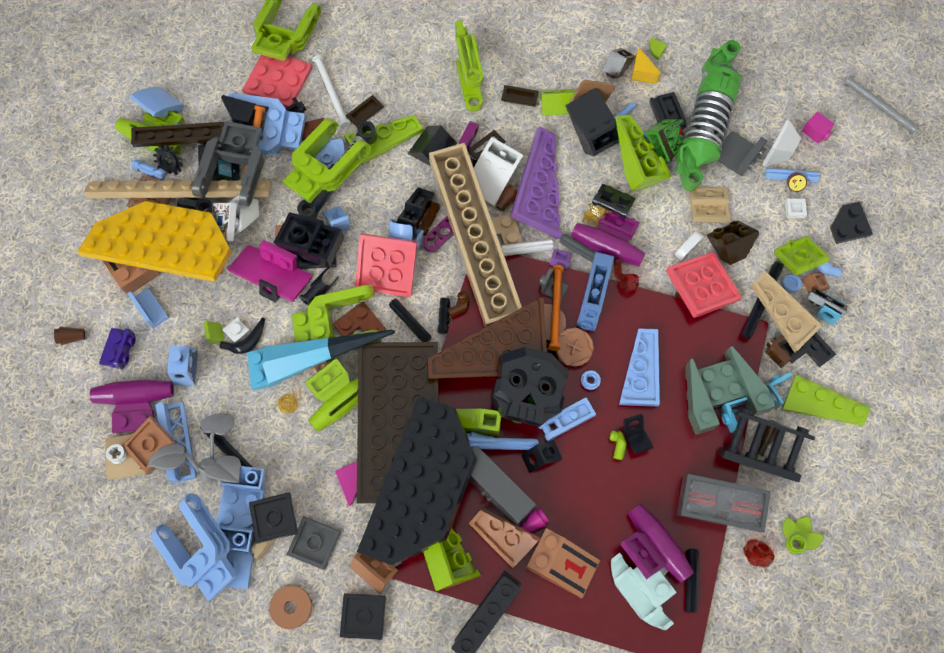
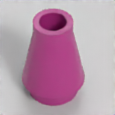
[519,508,549,533]

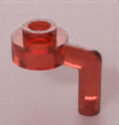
[613,257,639,291]

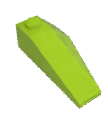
[615,115,671,191]

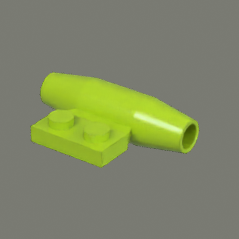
[115,111,185,157]
[304,358,358,432]

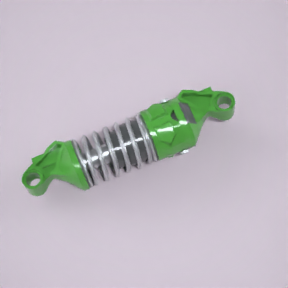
[675,40,742,191]

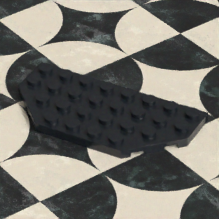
[357,397,477,567]

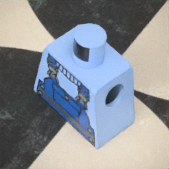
[167,346,198,386]

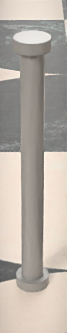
[844,75,920,134]

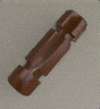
[418,202,440,236]

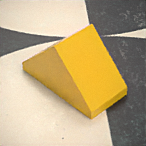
[631,49,661,84]

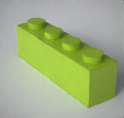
[423,527,481,591]

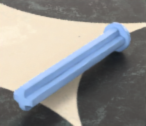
[468,437,539,450]

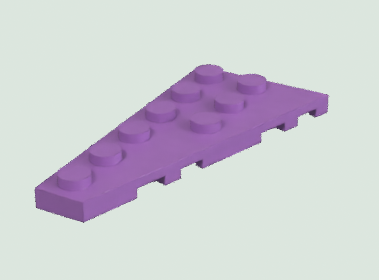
[510,126,562,239]

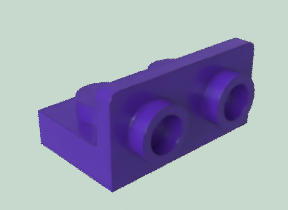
[99,328,136,370]

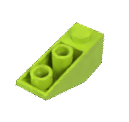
[456,409,501,436]

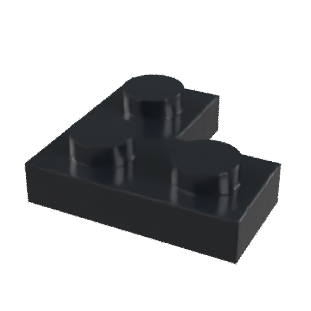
[781,332,836,368]

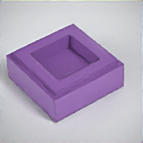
[549,249,572,270]

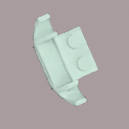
[611,553,677,630]

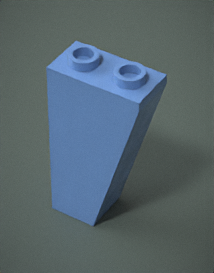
[576,252,614,332]

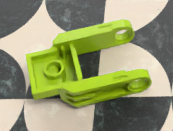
[251,0,321,61]
[455,20,483,112]
[282,118,371,203]
[292,285,382,350]

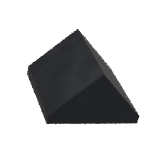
[408,125,457,166]

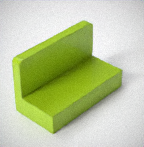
[540,89,576,116]

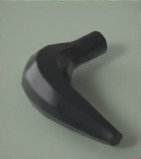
[219,317,265,354]

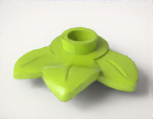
[782,516,823,554]

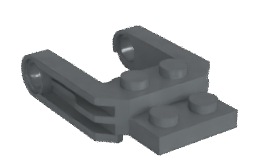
[192,121,265,206]

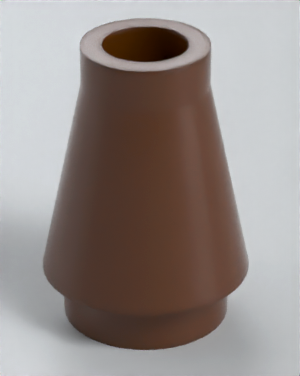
[495,184,518,212]
[54,326,85,345]

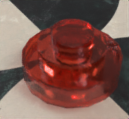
[743,539,775,568]

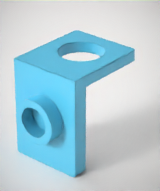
[816,294,846,325]
[767,372,792,409]
[720,397,748,433]

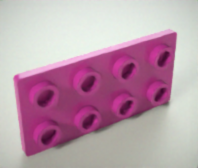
[228,240,312,302]

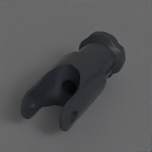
[299,267,339,306]

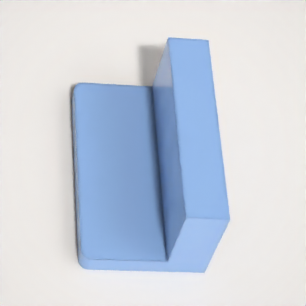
[127,288,169,329]

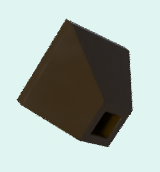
[706,220,759,265]

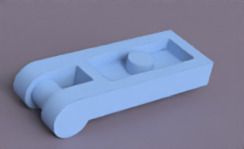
[539,398,596,442]

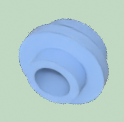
[581,370,601,390]

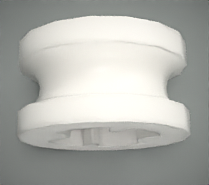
[106,444,127,464]

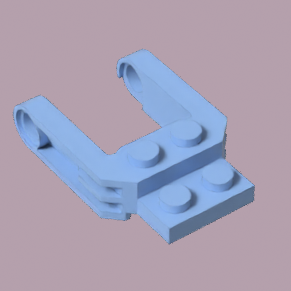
[228,93,306,156]
[151,493,238,601]

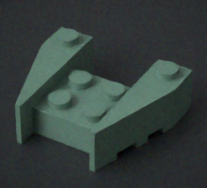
[685,346,776,435]

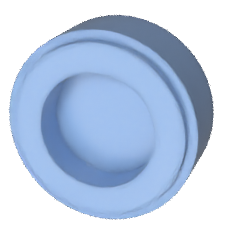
[781,274,802,293]

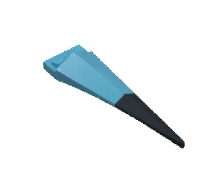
[247,329,395,390]

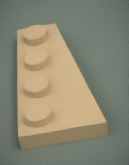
[751,271,822,352]

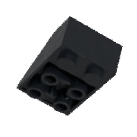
[565,88,619,156]

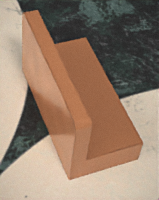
[350,553,398,594]

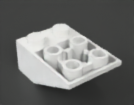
[474,137,523,206]

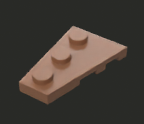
[469,508,541,568]

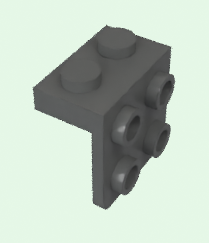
[718,132,767,176]

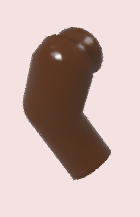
[448,291,470,318]

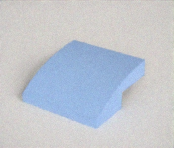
[130,87,184,117]

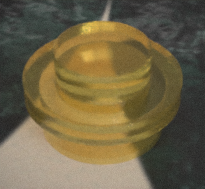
[278,394,298,414]

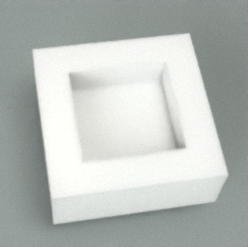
[785,199,807,218]
[222,317,250,343]

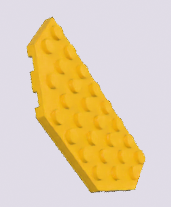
[77,201,232,282]

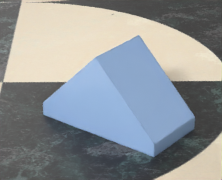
[323,206,350,232]

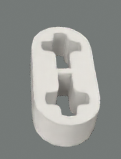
[674,230,705,261]

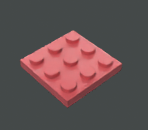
[242,55,312,108]
[355,233,418,298]
[666,252,742,318]

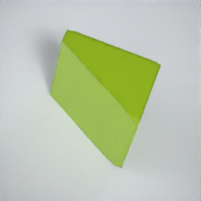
[203,321,225,345]

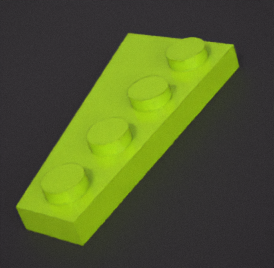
[344,115,424,165]
[781,375,871,426]

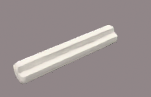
[501,239,554,256]

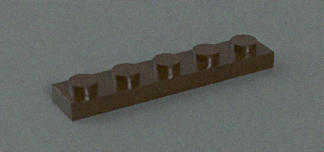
[131,122,225,148]

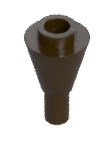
[757,420,778,456]

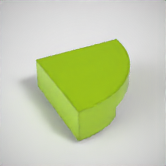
[649,38,667,60]

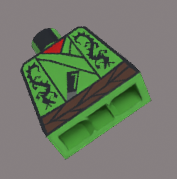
[645,119,686,161]

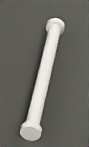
[313,55,351,128]

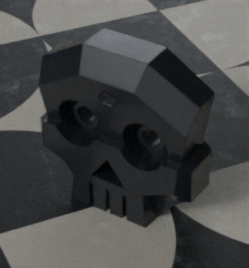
[490,347,569,427]

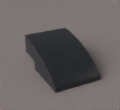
[274,212,345,268]

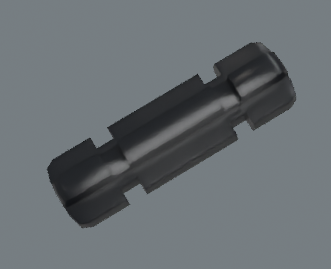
[438,298,450,334]

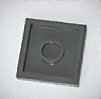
[286,516,341,571]

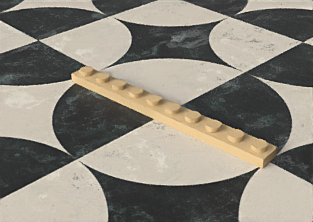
[84,179,272,198]

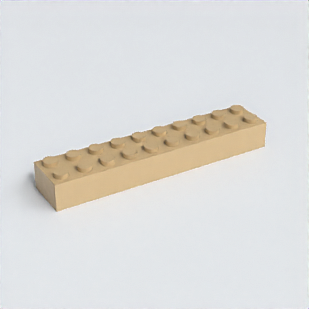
[429,143,522,327]

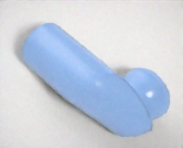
[817,262,842,277]

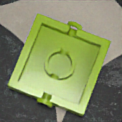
[774,236,829,276]

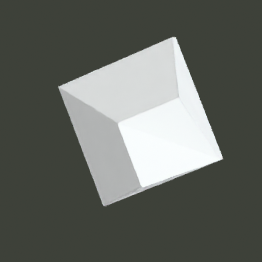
[762,120,801,166]

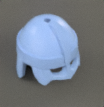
[388,219,424,250]

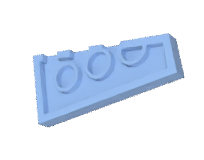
[619,329,660,407]

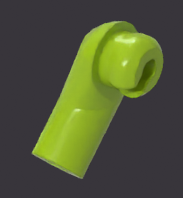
[609,430,626,460]

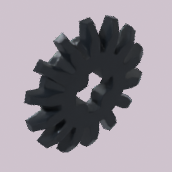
[153,145,183,175]

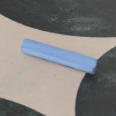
[765,168,820,183]

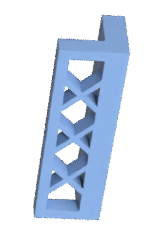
[155,402,197,484]

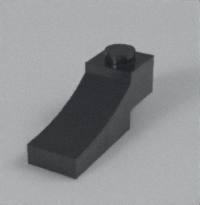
[397,187,435,236]

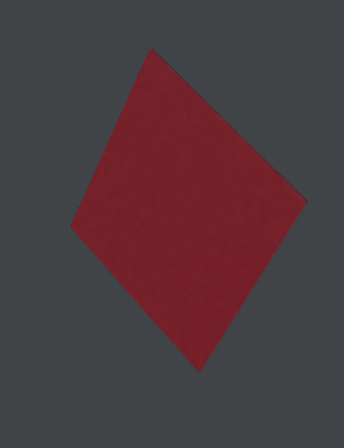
[392,254,768,653]

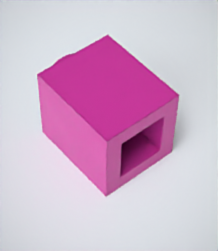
[802,111,835,144]

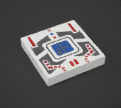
[212,203,237,241]

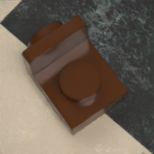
[765,335,792,368]

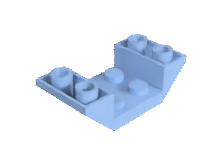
[217,466,265,552]

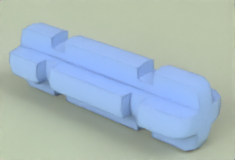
[131,159,166,180]

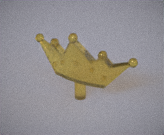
[581,203,611,226]

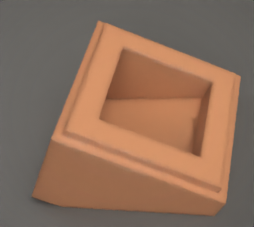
[801,272,830,293]

